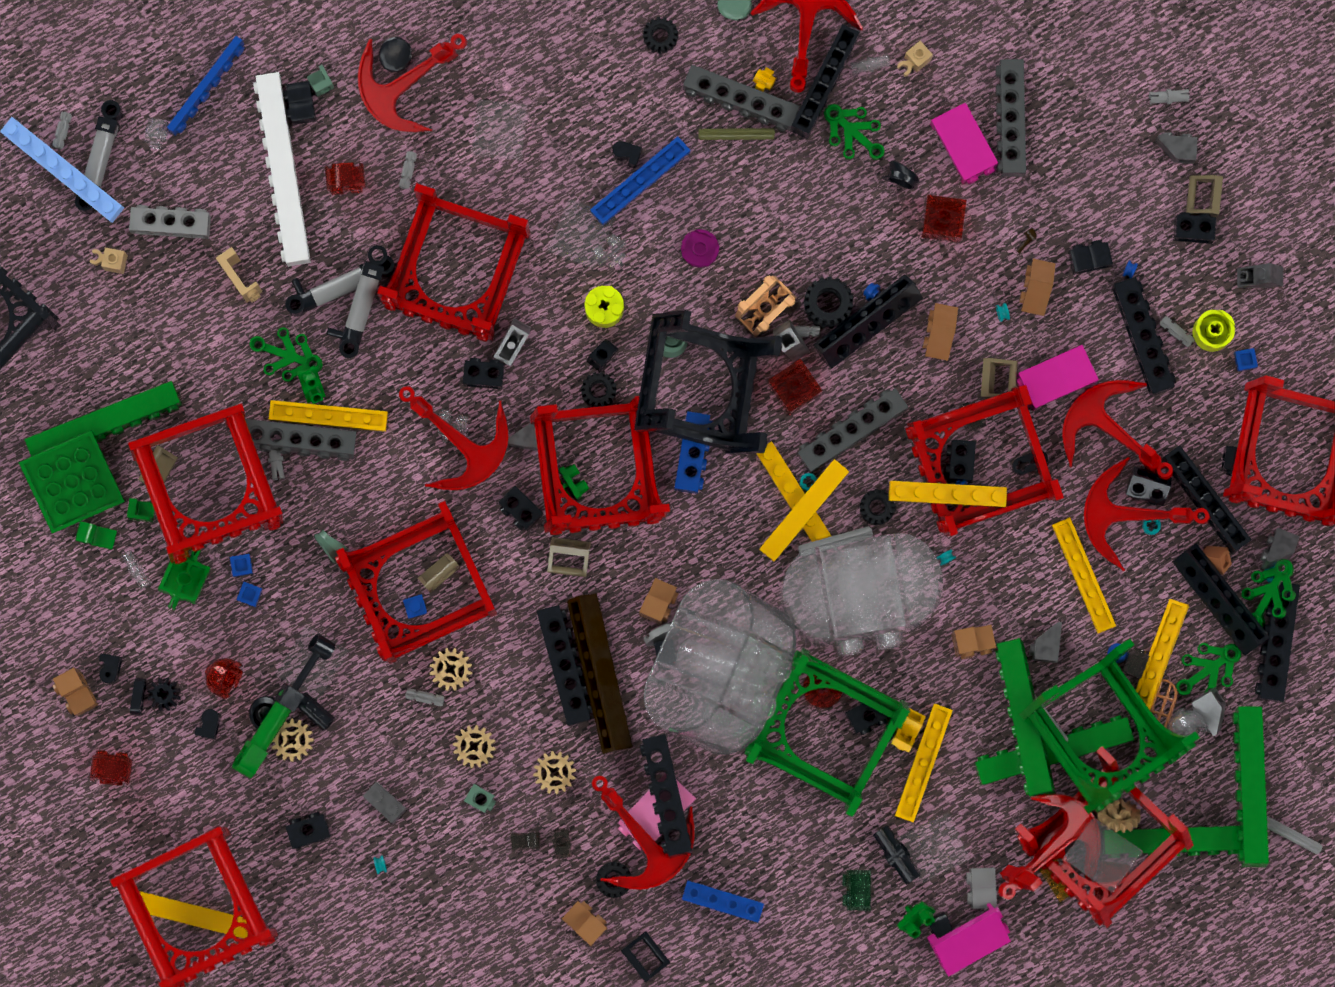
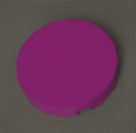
[681,229,719,268]

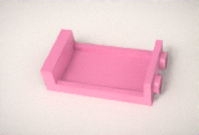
[618,773,696,851]

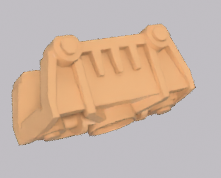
[735,275,797,337]

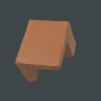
[1203,546,1232,575]

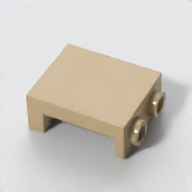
[216,247,263,303]

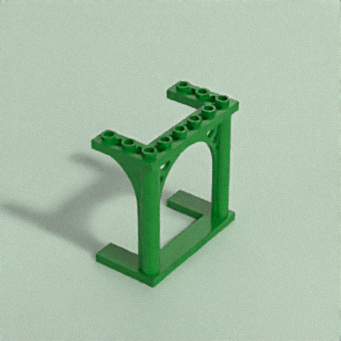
[1019,639,1200,814]
[744,647,910,817]

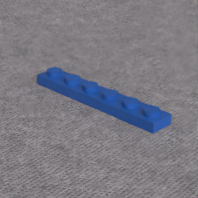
[167,36,244,136]
[590,137,691,226]

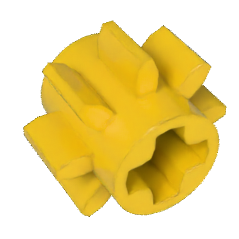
[753,67,777,92]

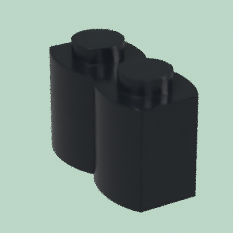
[283,81,316,125]
[1068,240,1113,275]

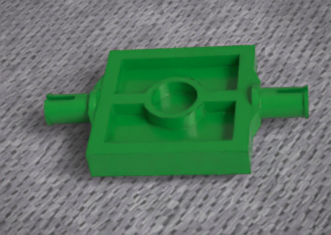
[158,550,210,610]

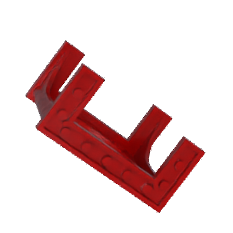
[377,183,530,342]
[1223,375,1335,526]
[905,385,1064,536]
[530,396,670,535]
[128,403,283,564]
[335,501,497,664]
[1015,747,1193,928]
[110,826,279,987]

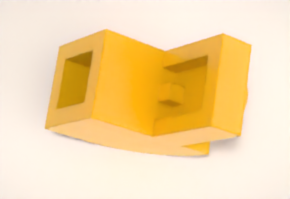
[891,708,926,752]

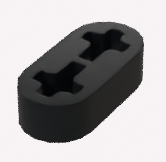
[1012,451,1048,476]
[130,677,147,716]

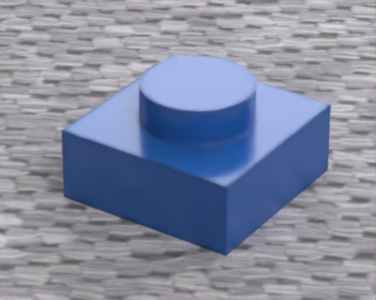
[1234,348,1258,372]
[230,554,253,577]
[236,582,263,608]
[403,594,428,619]

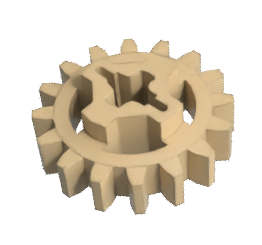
[430,648,473,691]
[271,718,314,762]
[453,725,496,768]
[533,751,576,794]
[1097,798,1141,833]

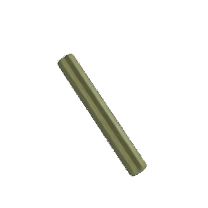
[698,128,775,140]

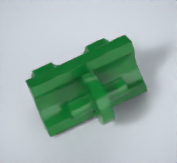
[297,365,325,404]
[558,464,589,501]
[897,901,936,939]

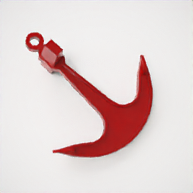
[750,0,863,93]
[358,34,467,133]
[1062,380,1173,480]
[399,386,509,490]
[1084,457,1210,571]
[591,776,695,890]
[998,793,1101,900]

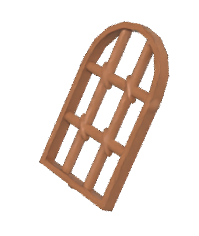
[1150,679,1178,728]

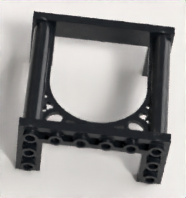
[0,265,60,370]
[634,310,783,455]

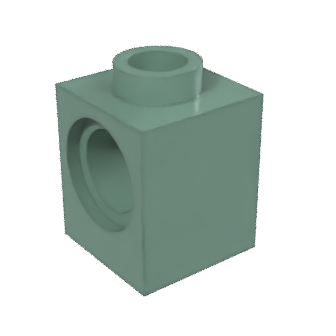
[464,784,496,813]

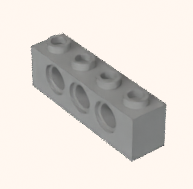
[129,205,211,239]

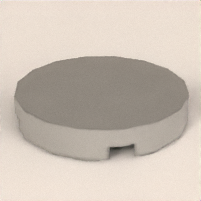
[643,621,682,646]

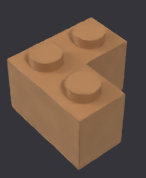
[1019,258,1056,316]
[923,303,958,361]
[639,578,679,625]
[951,625,996,660]
[52,668,98,716]
[562,901,607,946]

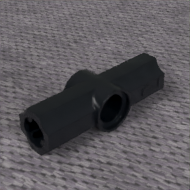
[873,825,921,885]

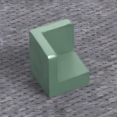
[307,64,334,97]

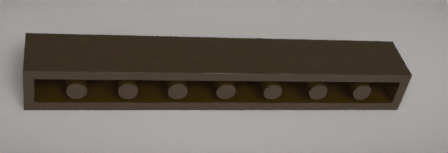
[567,593,633,754]

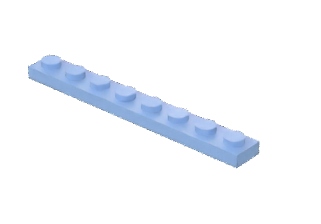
[0,117,124,223]

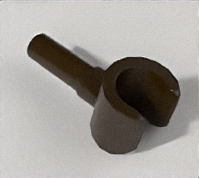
[1016,228,1037,254]

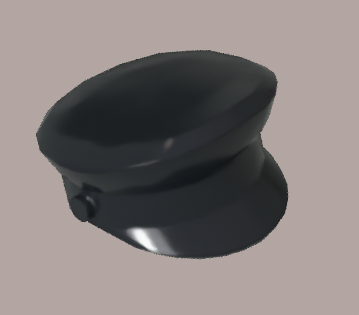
[378,37,412,72]
[882,160,920,189]
[249,696,275,729]

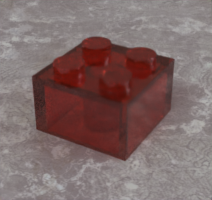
[921,195,967,243]
[767,359,823,416]

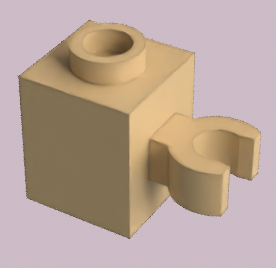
[897,41,933,77]
[90,247,128,274]

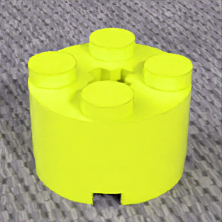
[585,286,624,328]
[1192,310,1235,352]

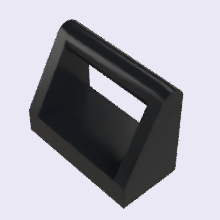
[621,931,671,983]

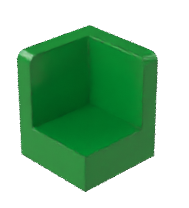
[127,498,154,523]

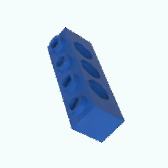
[674,411,713,494]
[682,880,764,923]

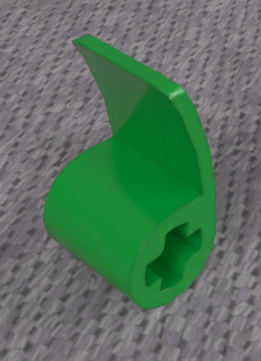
[75,521,117,549]

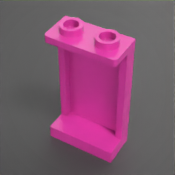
[930,102,998,185]
[1016,345,1099,411]
[927,903,1011,977]

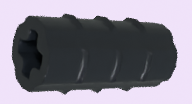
[297,692,336,731]

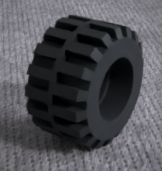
[804,277,853,329]

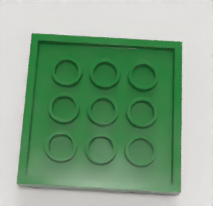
[18,430,125,534]

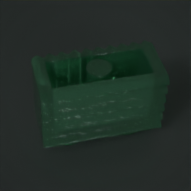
[842,870,871,911]

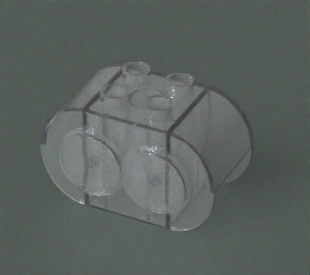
[780,533,943,657]
[644,579,796,755]

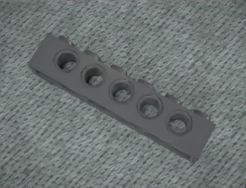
[995,59,1026,177]
[683,64,800,132]
[797,388,908,473]
[235,419,356,461]

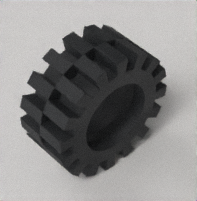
[643,17,678,54]
[581,372,616,407]
[859,489,896,526]
[596,862,632,898]

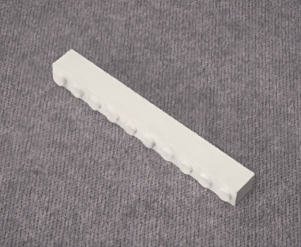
[253,72,311,267]

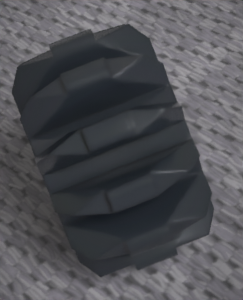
[147,678,181,711]

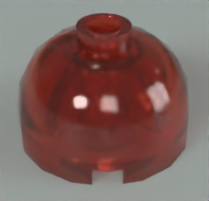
[205,658,243,699]

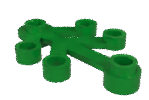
[824,104,884,160]
[249,327,323,382]
[1242,559,1296,627]
[1175,643,1241,696]

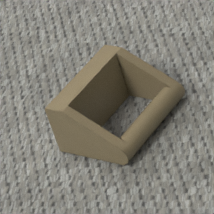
[1186,175,1223,217]
[981,358,1018,399]
[138,445,178,484]
[547,537,591,577]
[417,553,460,594]

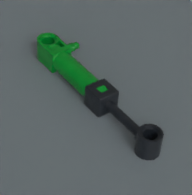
[232,633,335,779]

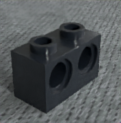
[1173,212,1216,244]
[463,358,505,390]
[945,439,976,483]
[1126,466,1172,506]
[499,486,544,531]

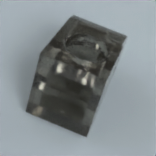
[551,827,572,860]
[511,832,541,852]

